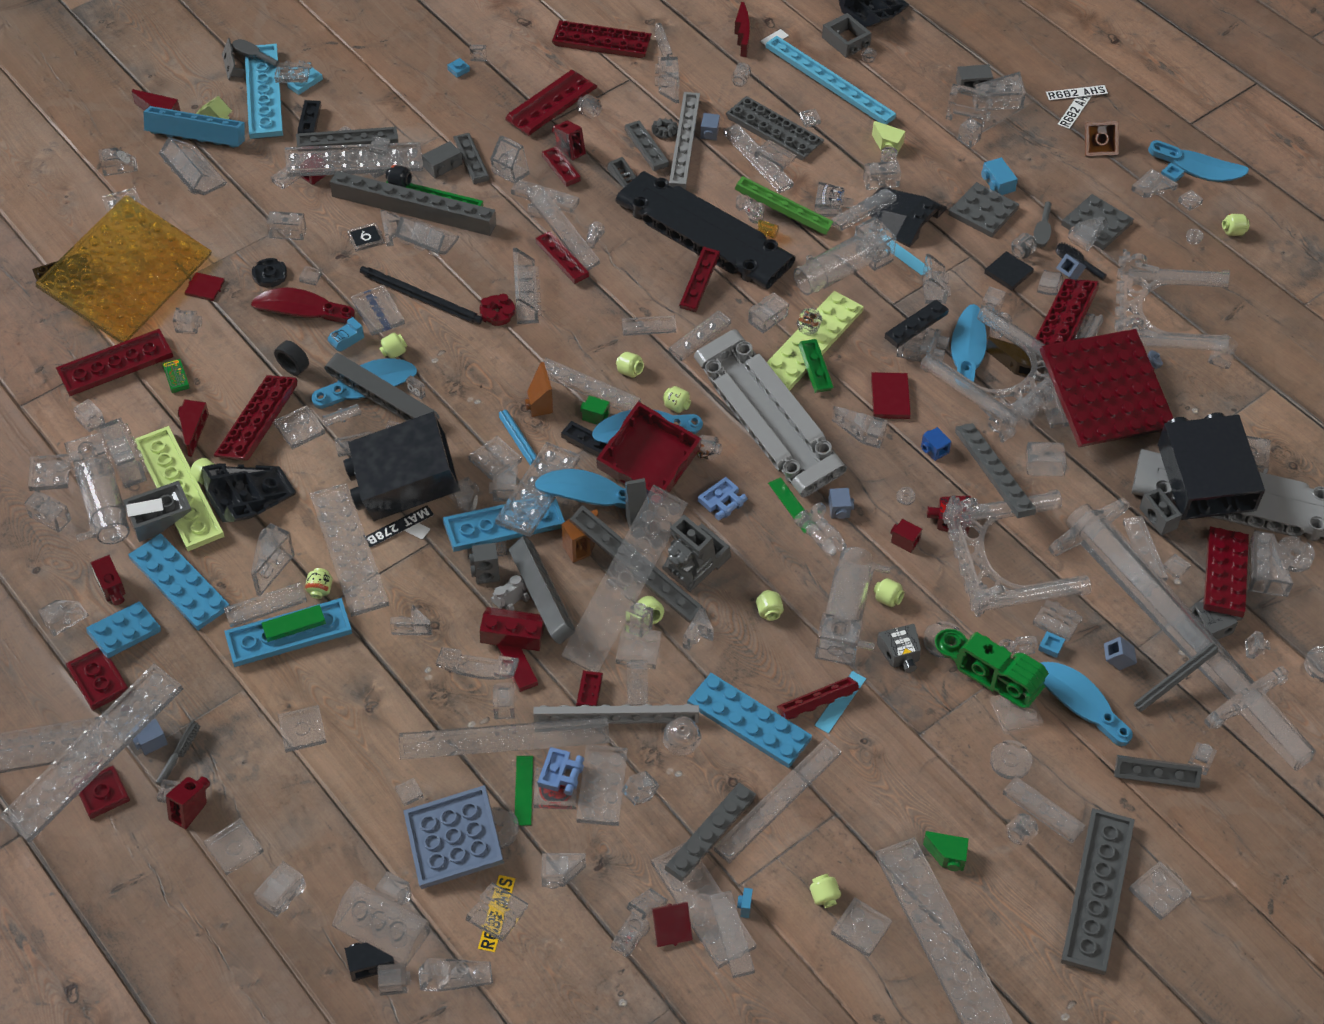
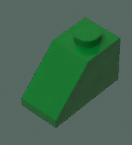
[923,831,969,871]

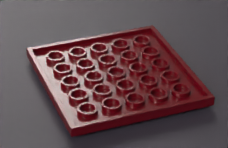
[1039,329,1174,448]

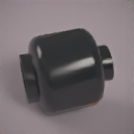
[385,164,412,188]

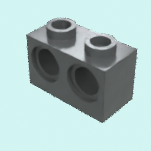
[469,543,500,584]

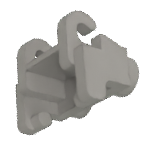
[491,575,530,611]

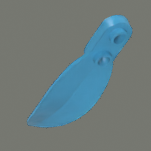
[1148,140,1249,182]
[951,304,987,389]
[312,358,417,409]
[592,410,703,444]
[535,469,649,509]
[1041,662,1133,746]

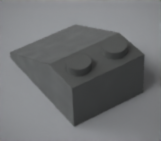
[123,481,192,542]

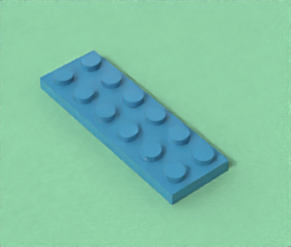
[443,494,565,552]
[128,533,231,631]
[224,598,352,667]
[687,673,812,768]

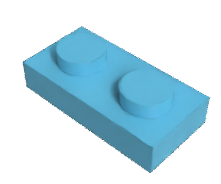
[287,67,323,95]

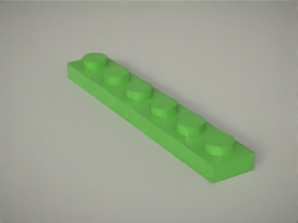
[735,176,834,235]

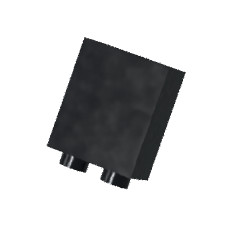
[343,411,461,521]
[1158,412,1265,520]

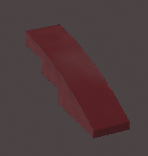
[734,2,750,57]

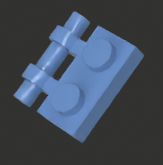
[698,477,748,520]
[537,747,584,796]

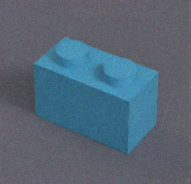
[981,157,1018,195]

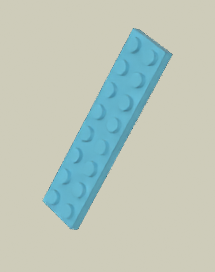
[245,44,283,139]

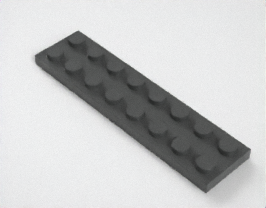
[1061,808,1135,975]

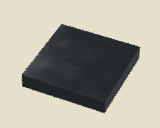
[984,251,1034,291]

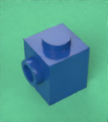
[921,427,952,461]

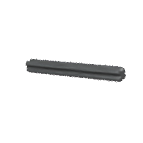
[1134,643,1219,712]

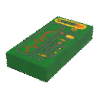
[162,359,190,393]

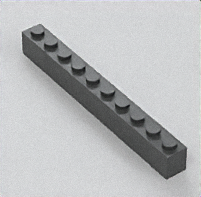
[330,171,496,236]

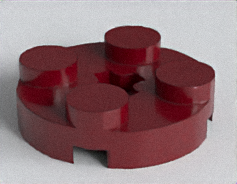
[479,293,515,326]

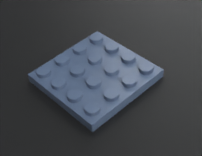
[403,785,504,889]

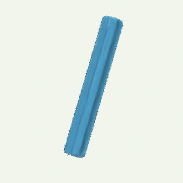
[499,409,539,466]

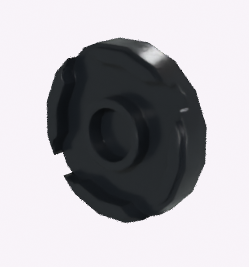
[252,258,287,288]

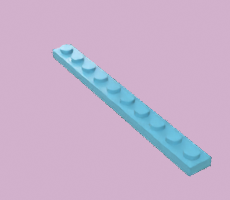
[766,36,896,125]

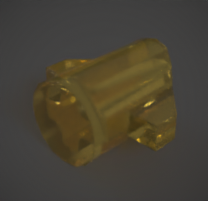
[756,220,779,239]

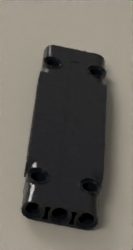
[615,171,796,289]

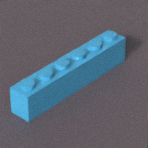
[143,106,245,147]

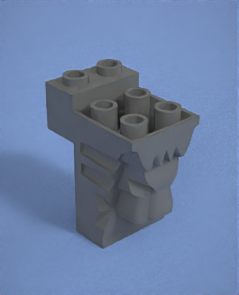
[662,515,731,592]

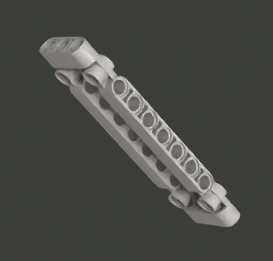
[694,329,847,497]
[1131,449,1324,541]

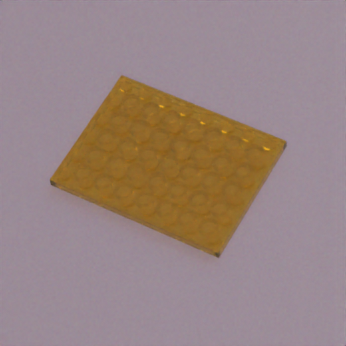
[35,195,212,343]

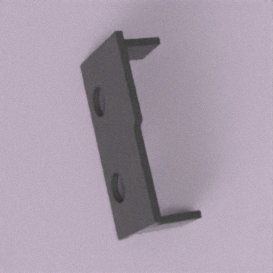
[222,38,245,80]

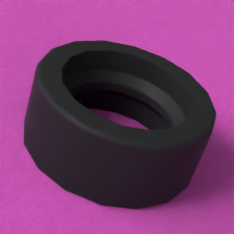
[274,340,309,376]

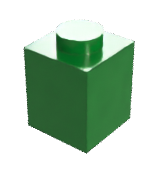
[580,395,610,425]

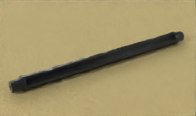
[360,266,483,324]

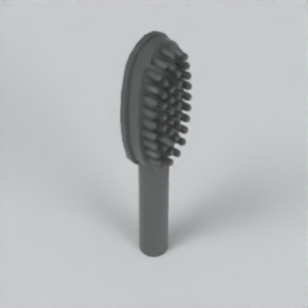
[232,39,280,67]
[1033,202,1052,248]
[155,720,201,786]

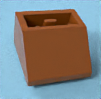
[562,509,598,563]

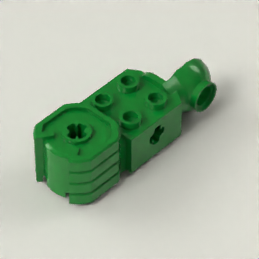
[935,629,1049,708]

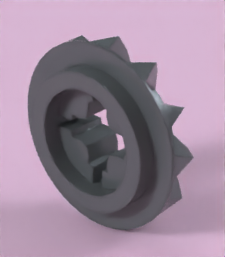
[652,117,678,138]

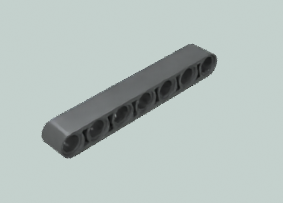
[324,353,440,421]
[509,536,576,644]

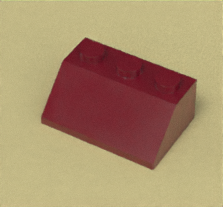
[480,607,545,651]

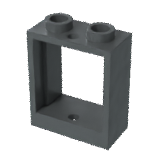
[822,13,872,57]

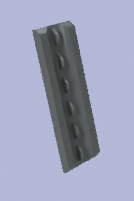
[726,96,824,160]

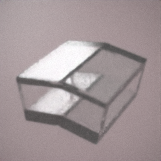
[1037,270,1063,295]

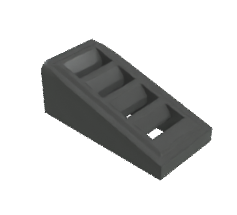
[607,157,636,188]

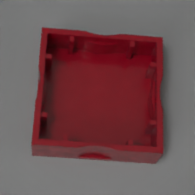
[596,401,702,506]

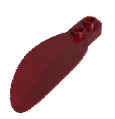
[251,287,355,323]

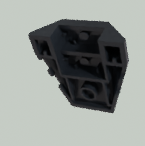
[838,0,909,28]
[862,187,947,248]
[202,463,296,522]

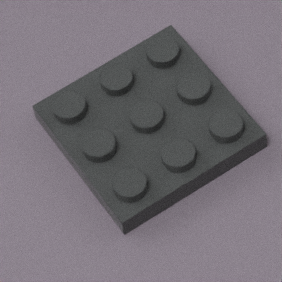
[948,182,1019,238]
[1061,194,1134,250]

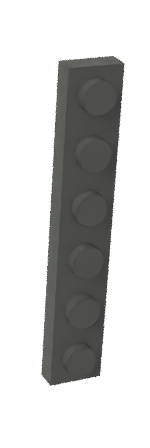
[296,127,398,151]
[664,782,756,882]

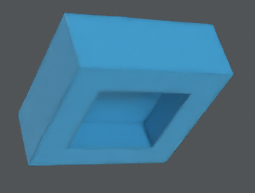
[447,58,470,78]
[1160,163,1185,184]
[1038,631,1065,658]
[737,888,753,918]

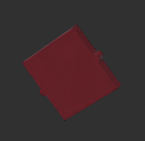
[184,272,225,301]
[652,902,693,947]

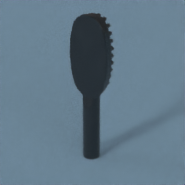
[1055,242,1107,280]

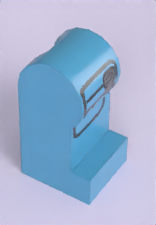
[328,317,364,351]

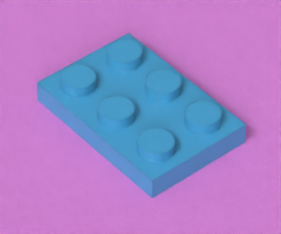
[86,601,161,659]

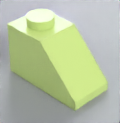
[196,96,232,119]
[872,121,905,155]

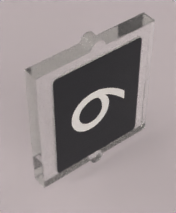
[347,223,385,252]

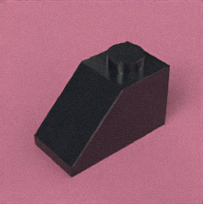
[344,942,396,982]

